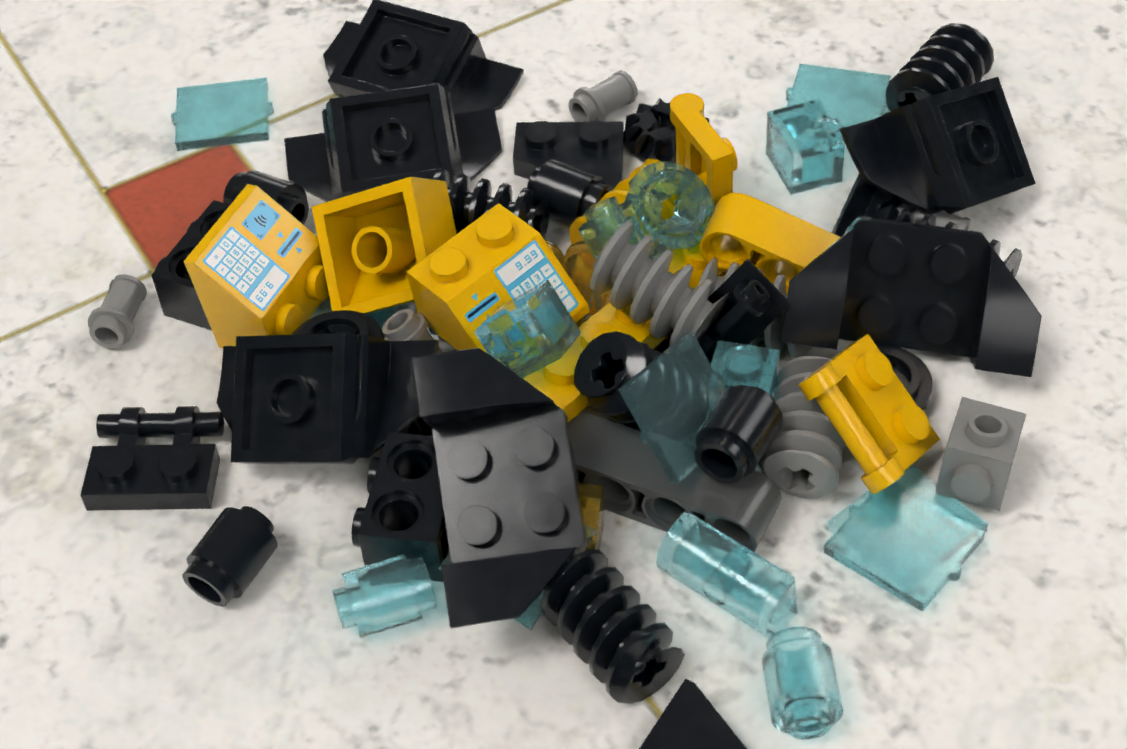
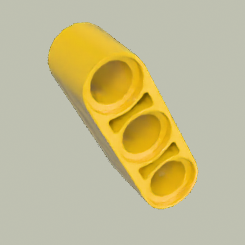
[699,193,841,294]

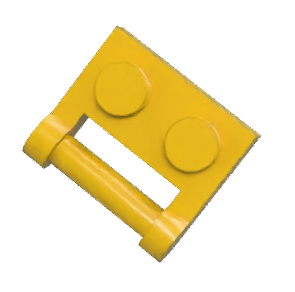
[670,93,738,234]
[798,334,940,495]

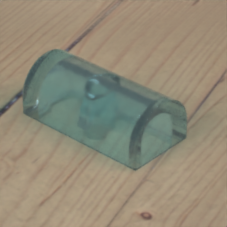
[656,512,798,639]

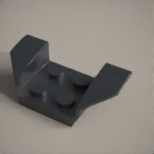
[323,0,524,114]
[840,77,1036,215]
[284,83,502,202]
[781,216,1042,377]
[216,333,439,464]
[412,348,588,629]

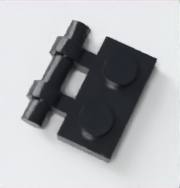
[80,406,224,511]

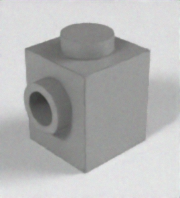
[935,397,1026,511]

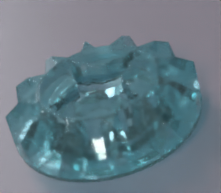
[623,162,715,251]

